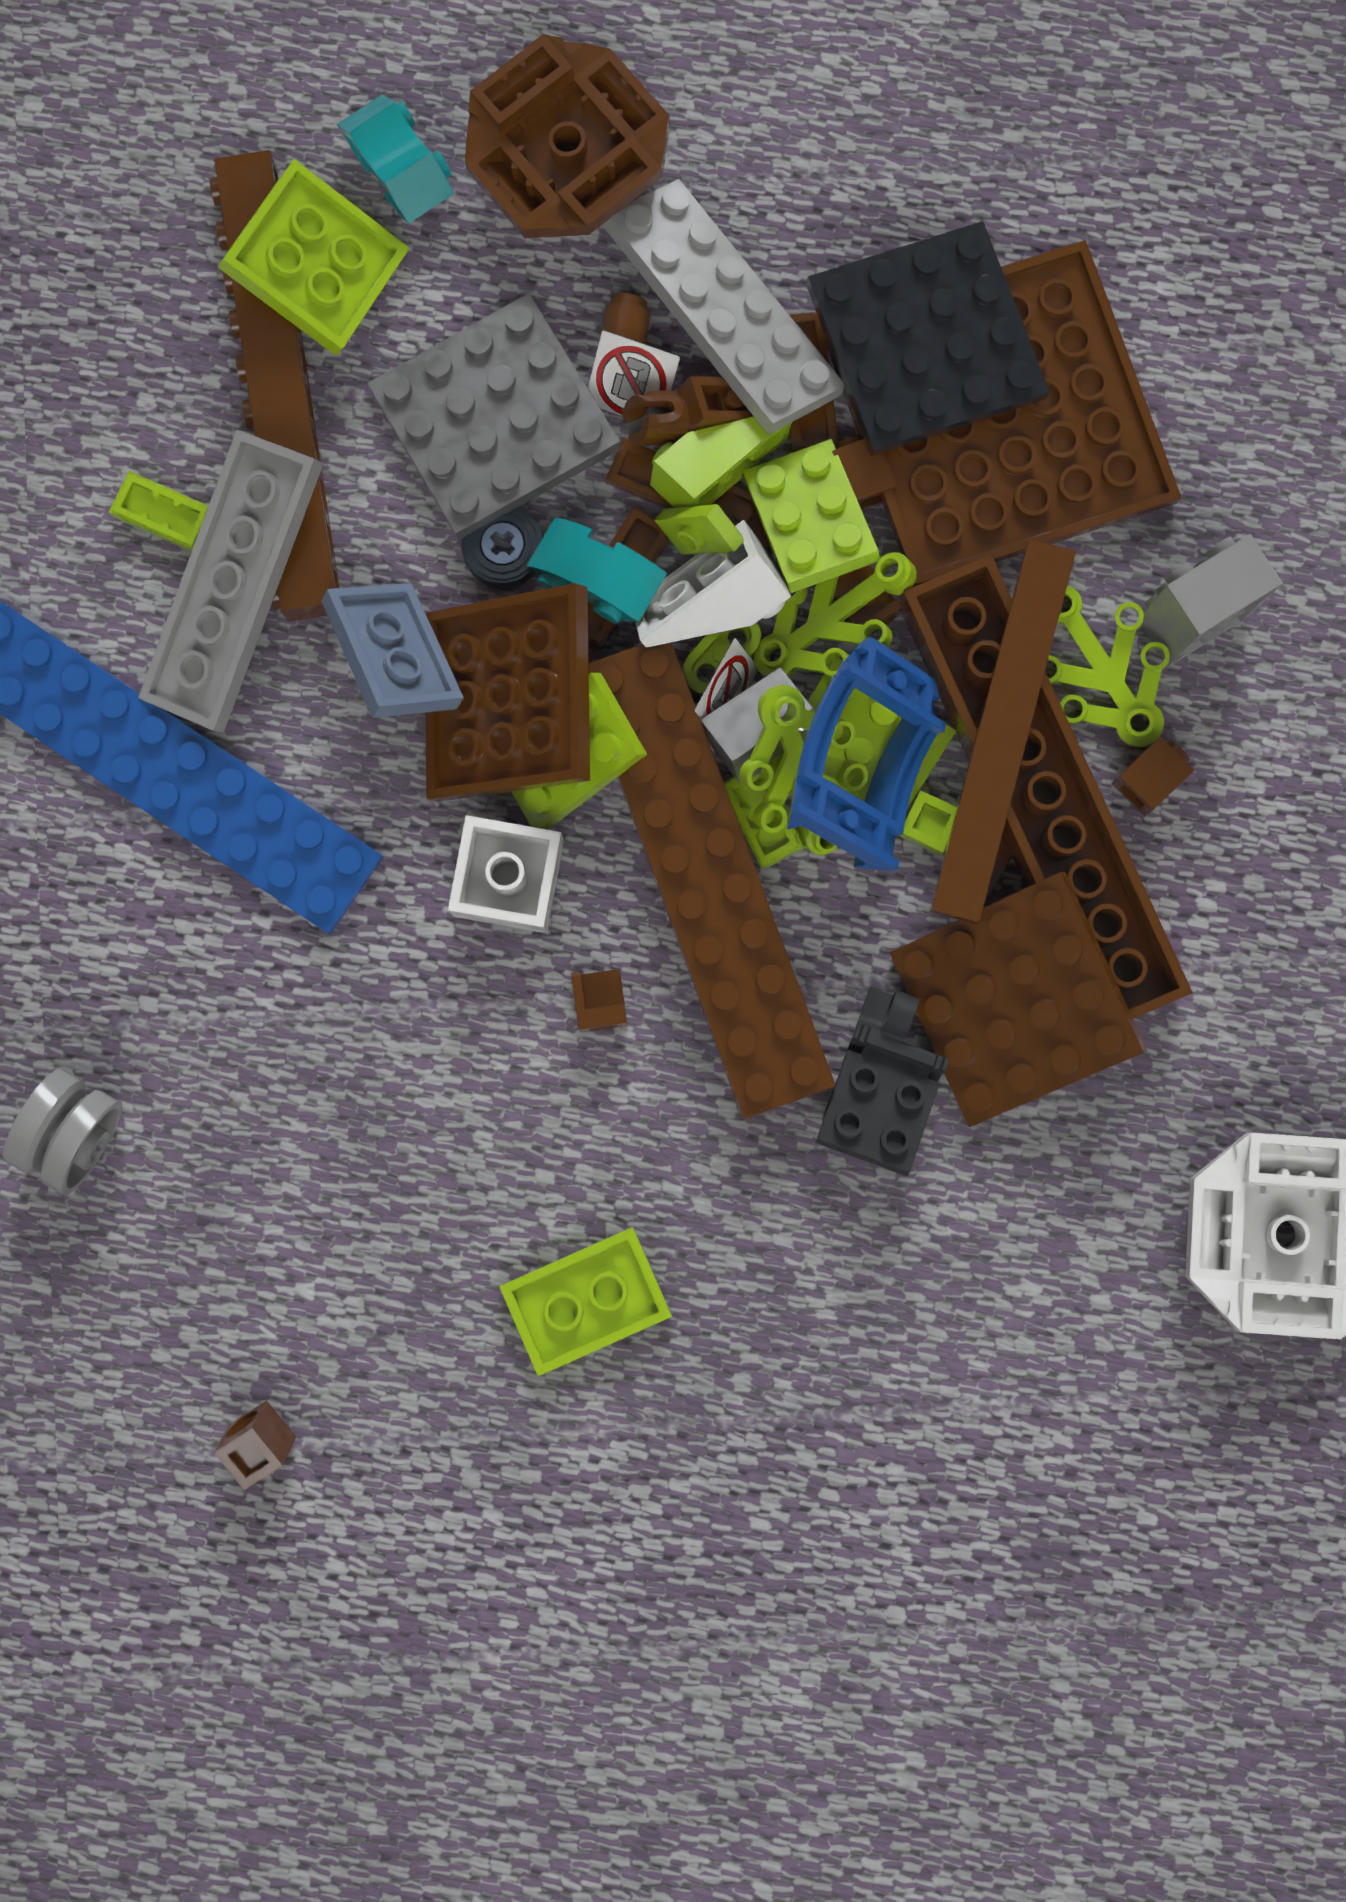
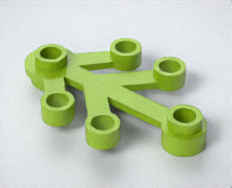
[754,552,917,679]
[1048,586,1170,747]
[740,685,868,855]

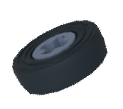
[461,507,544,589]

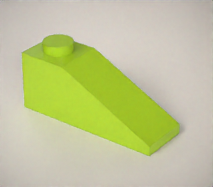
[650,416,792,508]

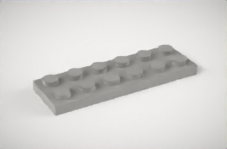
[602,179,844,435]
[138,430,324,733]

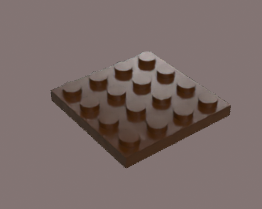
[425,583,591,801]
[889,871,1147,1128]

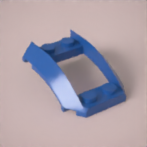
[787,637,946,871]

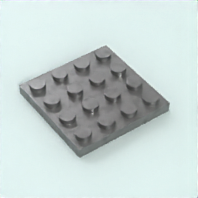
[367,293,622,541]

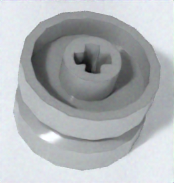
[2,1069,123,1195]

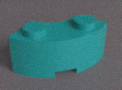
[336,94,454,224]
[527,518,667,624]

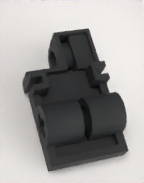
[815,987,949,1177]

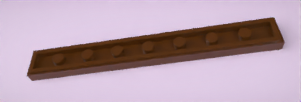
[930,538,1076,924]

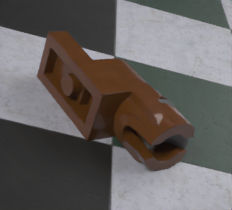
[622,376,753,447]

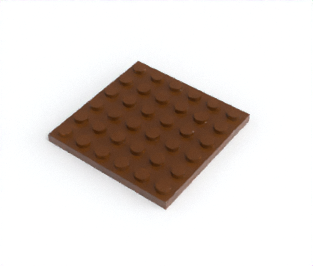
[821,240,1182,587]

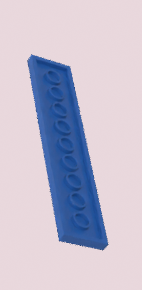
[0,601,384,935]

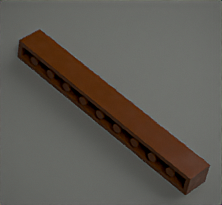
[210,150,340,622]

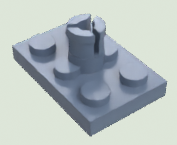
[321,583,464,718]

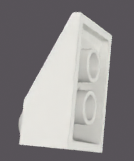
[635,520,791,647]

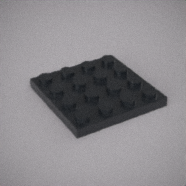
[806,221,1050,456]

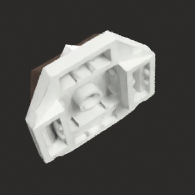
[1185,1133,1346,1339]

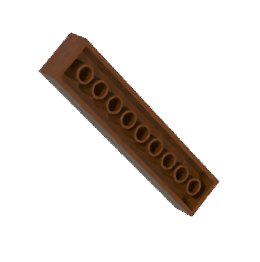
[900,554,1193,1019]
[589,642,836,1121]

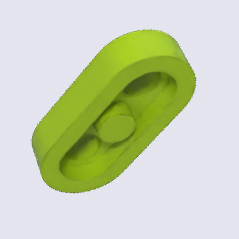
[683,622,761,697]

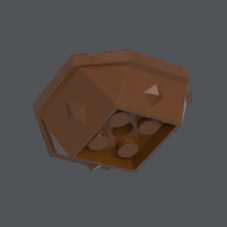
[465,34,670,238]

